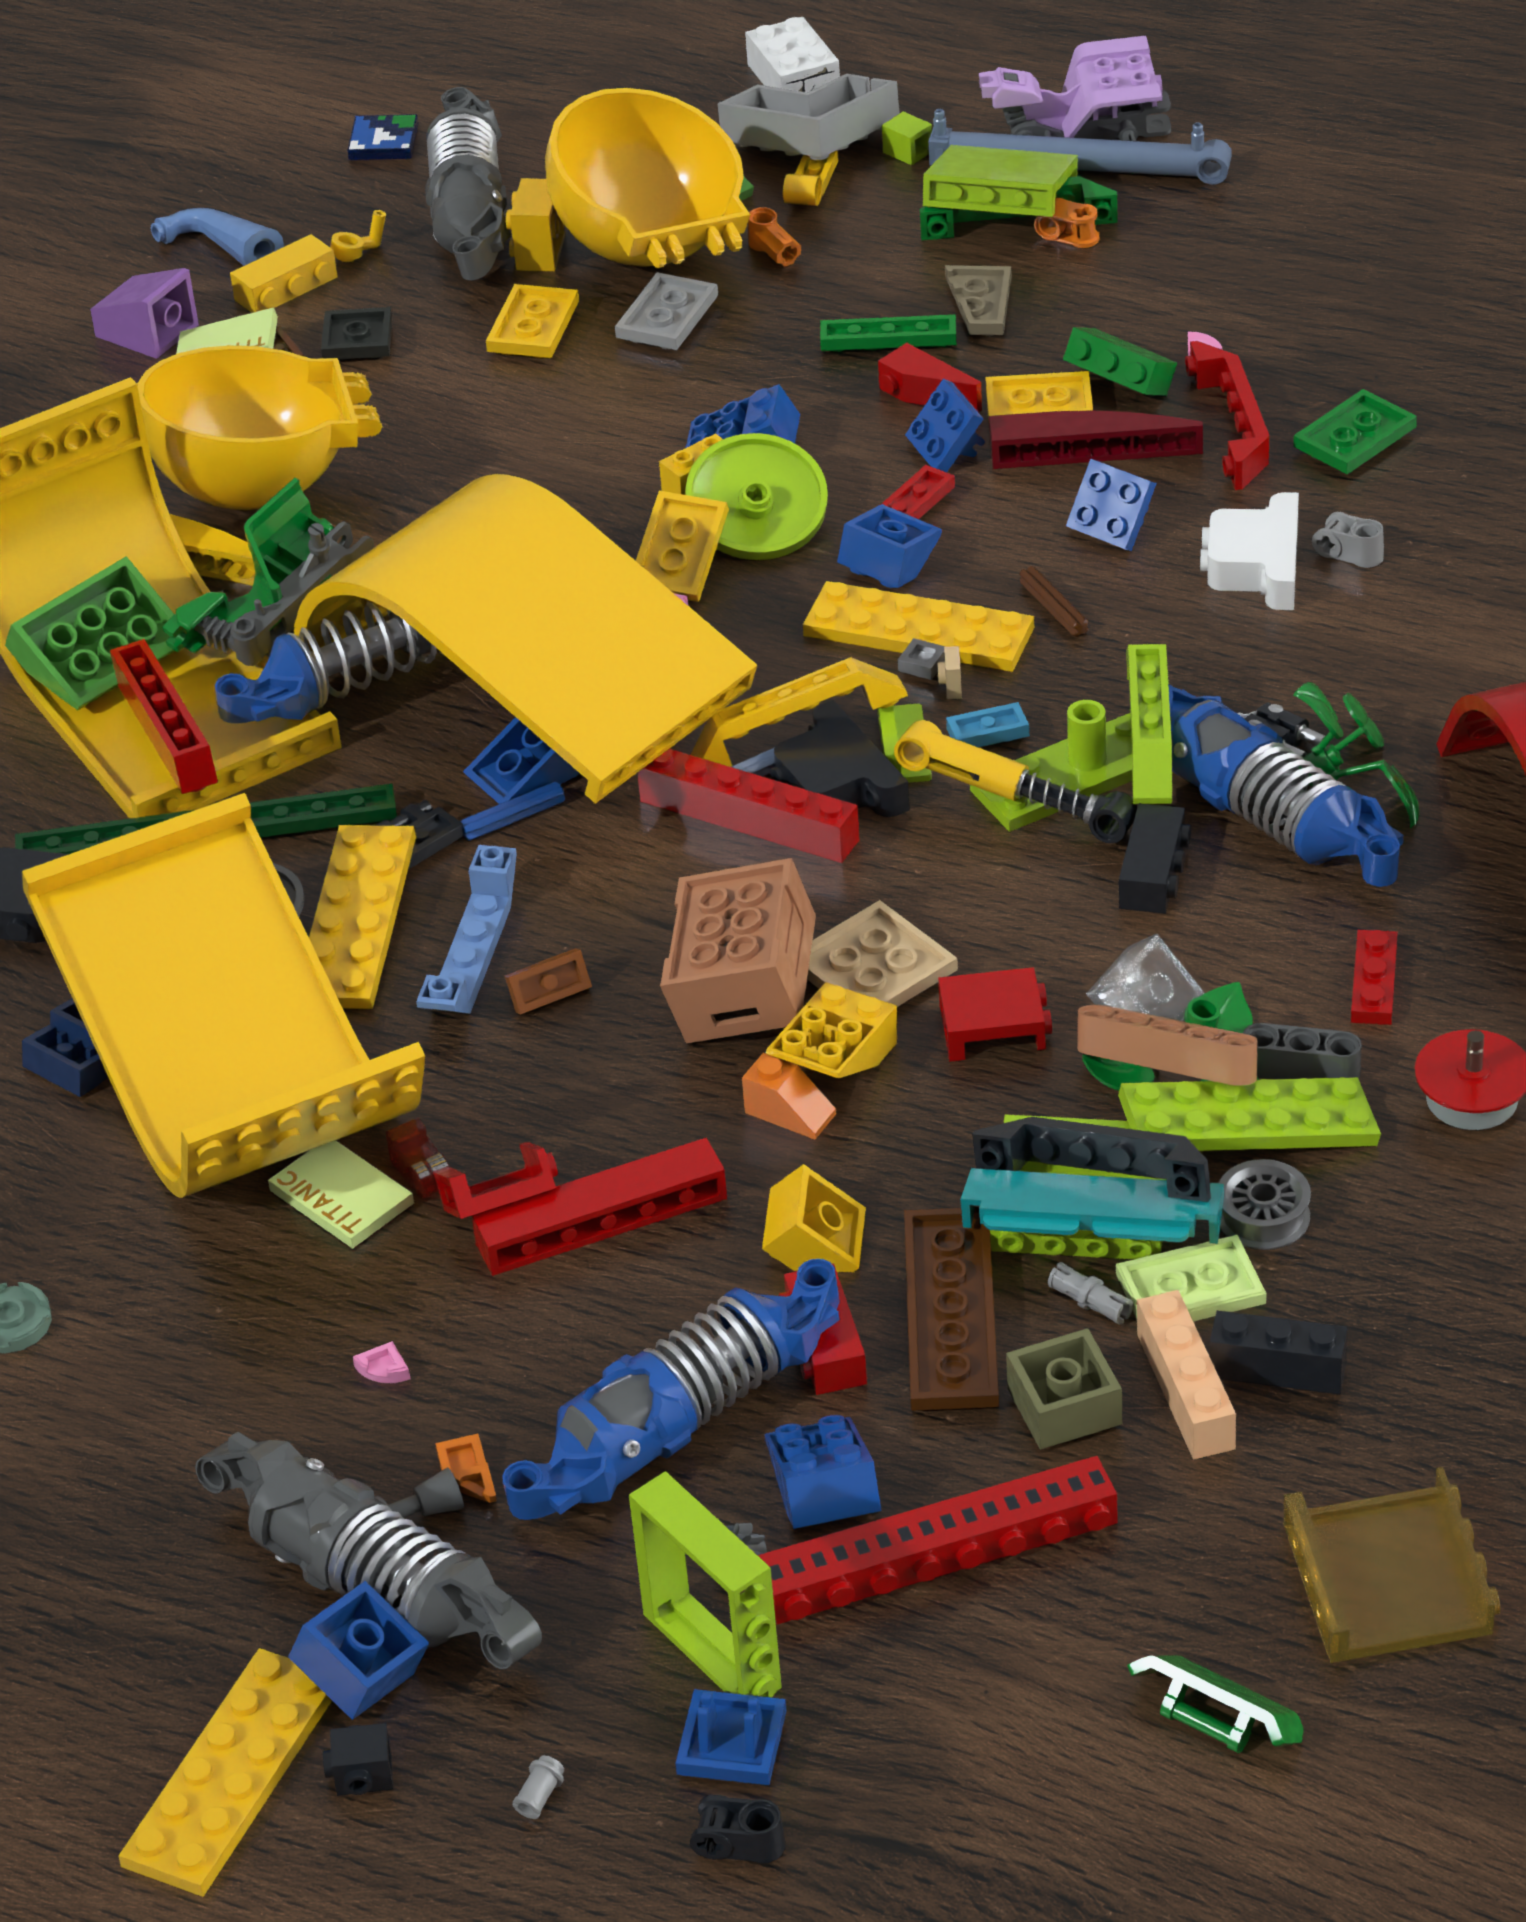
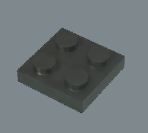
[321,307,393,361]

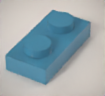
[946,702,1030,747]

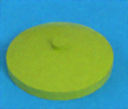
[685,433,828,560]

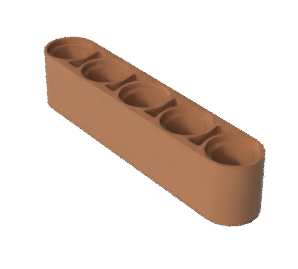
[1077,1005,1257,1085]

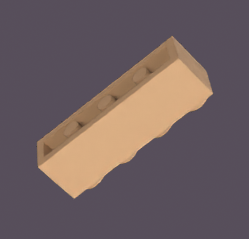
[1137,1290,1236,1460]

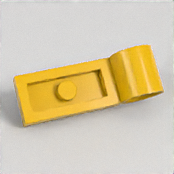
[783,150,838,206]

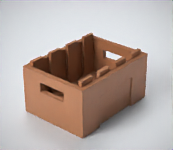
[660,858,816,1043]

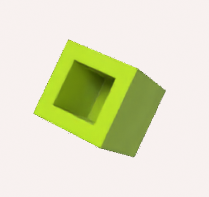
[882,111,932,165]

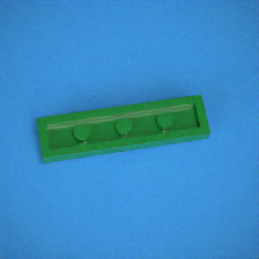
[820,314,957,352]

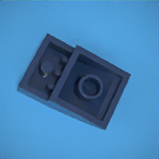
[22,998,108,1097]

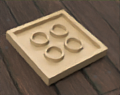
[807,900,958,1007]

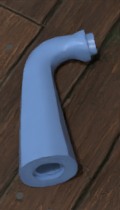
[151,208,284,266]

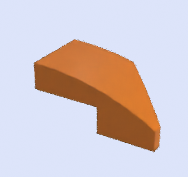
[435,1433,497,1503]

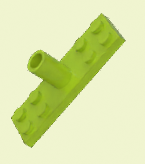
[970,700,1132,832]

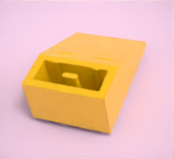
[766,982,897,1079]

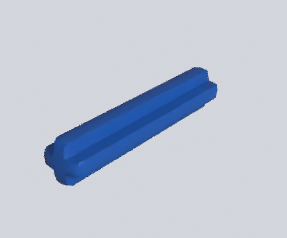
[460,782,565,841]

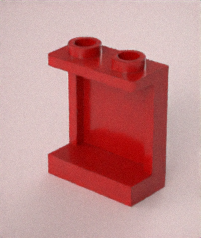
[938,967,1052,1062]
[433,1142,558,1219]

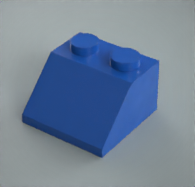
[837,504,942,588]

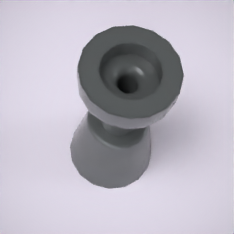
[374,1467,464,1518]

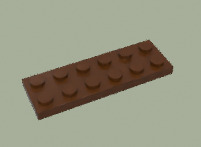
[904,1207,999,1411]

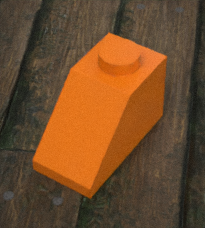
[742,1053,836,1140]

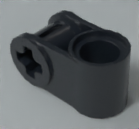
[689,1795,786,1864]

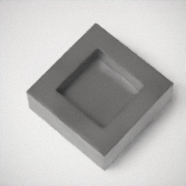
[898,638,945,680]

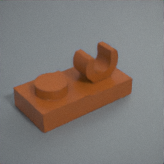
[505,948,592,1014]

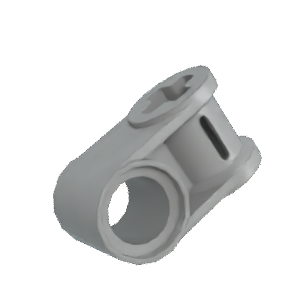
[1312,512,1384,568]

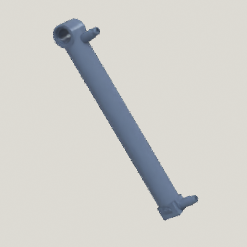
[928,109,1232,185]

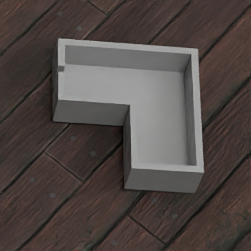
[718,74,900,160]

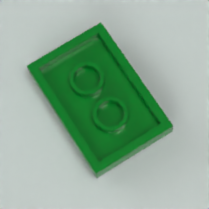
[1293,389,1417,474]

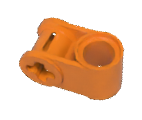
[1034,198,1100,248]

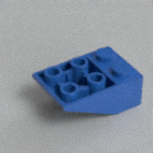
[686,384,801,448]
[765,1415,881,1529]

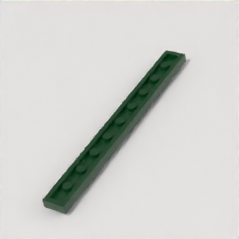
[15,783,397,854]

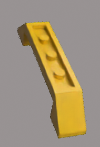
[690,657,908,767]

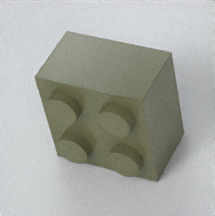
[1006,1328,1122,1450]

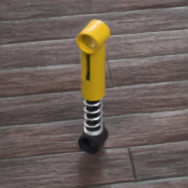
[894,720,1138,844]

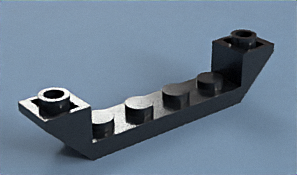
[972,1117,1211,1202]

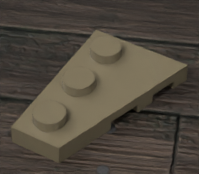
[945,265,1012,337]

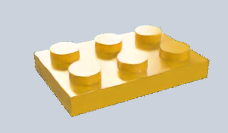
[486,284,579,358]
[985,371,1093,421]
[636,491,729,602]

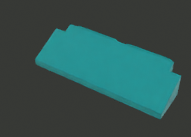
[960,1168,1224,1244]

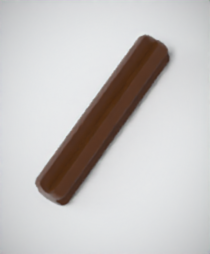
[1020,566,1089,637]

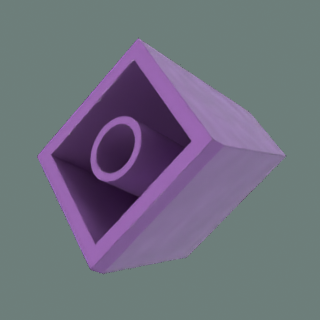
[90,268,199,359]

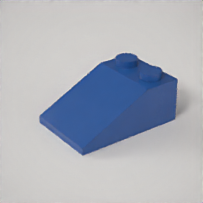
[463,717,579,804]

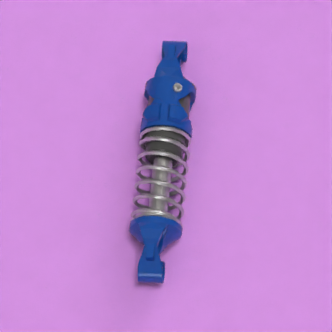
[215,601,444,723]

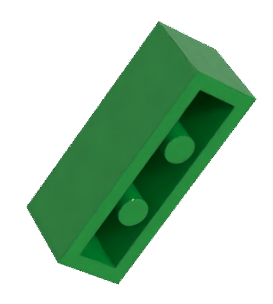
[1063,327,1177,396]

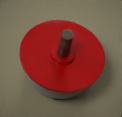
[1415,1029,1526,1130]

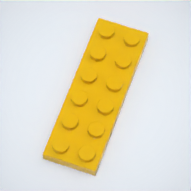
[803,581,1035,672]
[309,825,416,1009]
[119,1648,332,1897]

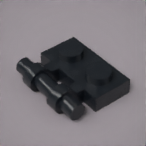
[375,800,464,870]

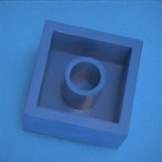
[288,1581,429,1720]

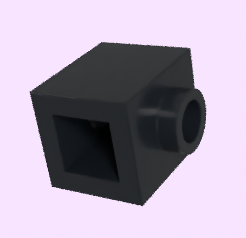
[322,1723,393,1796]

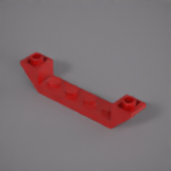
[1185,341,1269,490]

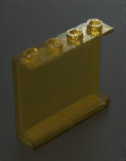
[1283,1467,1500,1663]

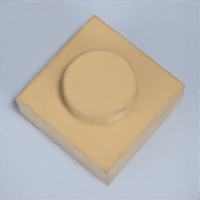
[938,646,962,699]

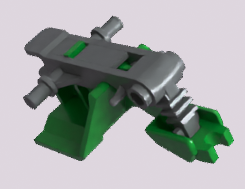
[162,478,374,666]

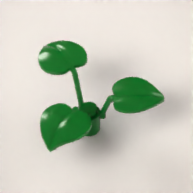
[1293,682,1420,828]
[1082,982,1259,1091]

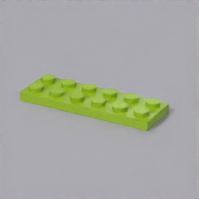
[1118,1077,1381,1151]

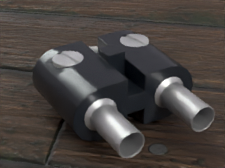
[1238,702,1325,757]

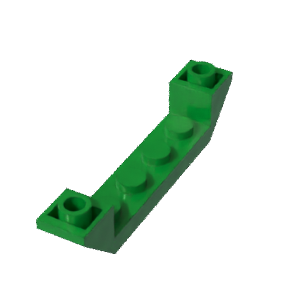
[920,176,1118,241]

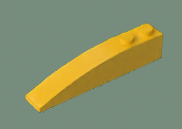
[170,514,256,586]

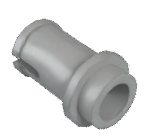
[512,1755,564,1819]

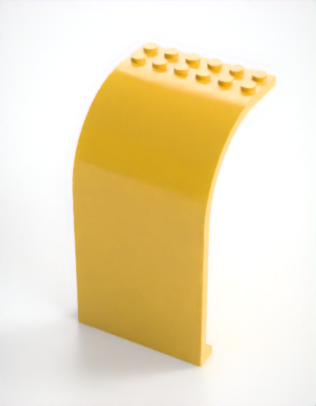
[0,377,342,818]
[294,474,757,804]
[22,793,425,1198]

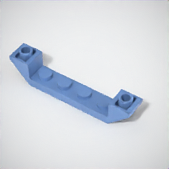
[416,845,517,1014]

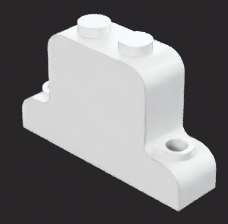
[1200,492,1299,610]

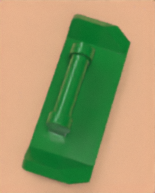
[1127,1655,1304,1754]

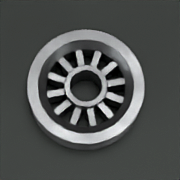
[1219,1159,1311,1250]

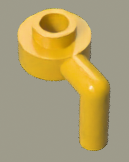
[330,210,386,262]

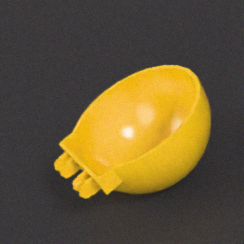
[545,88,750,268]
[137,345,383,510]

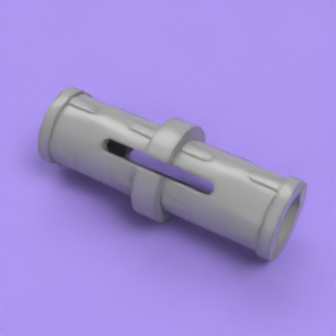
[1048,1262,1133,1325]

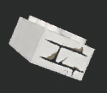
[745,17,840,92]

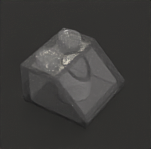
[1086,933,1205,1021]

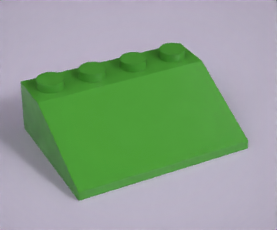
[5,556,175,711]

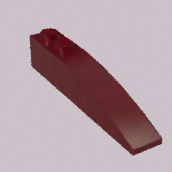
[989,410,1203,469]

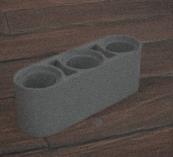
[1243,1023,1362,1079]

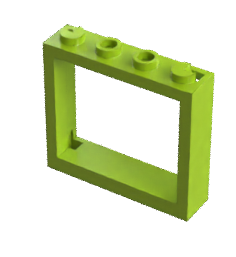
[629,1471,782,1698]

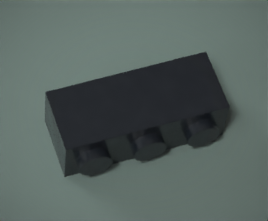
[1119,803,1191,914]
[1210,1310,1348,1395]

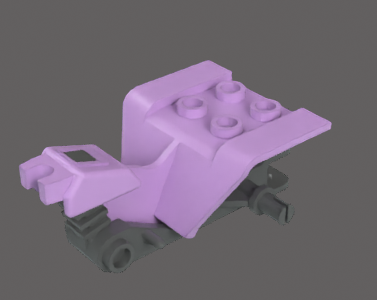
[979,36,1171,141]

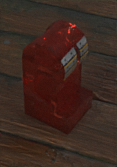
[386,1117,450,1199]

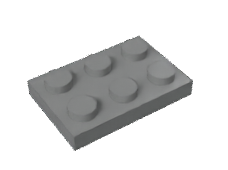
[615,272,718,350]

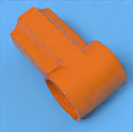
[748,207,801,267]

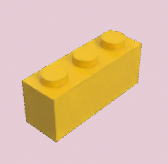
[230,234,338,313]

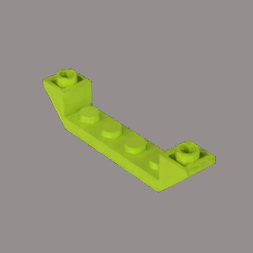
[1126,644,1172,805]

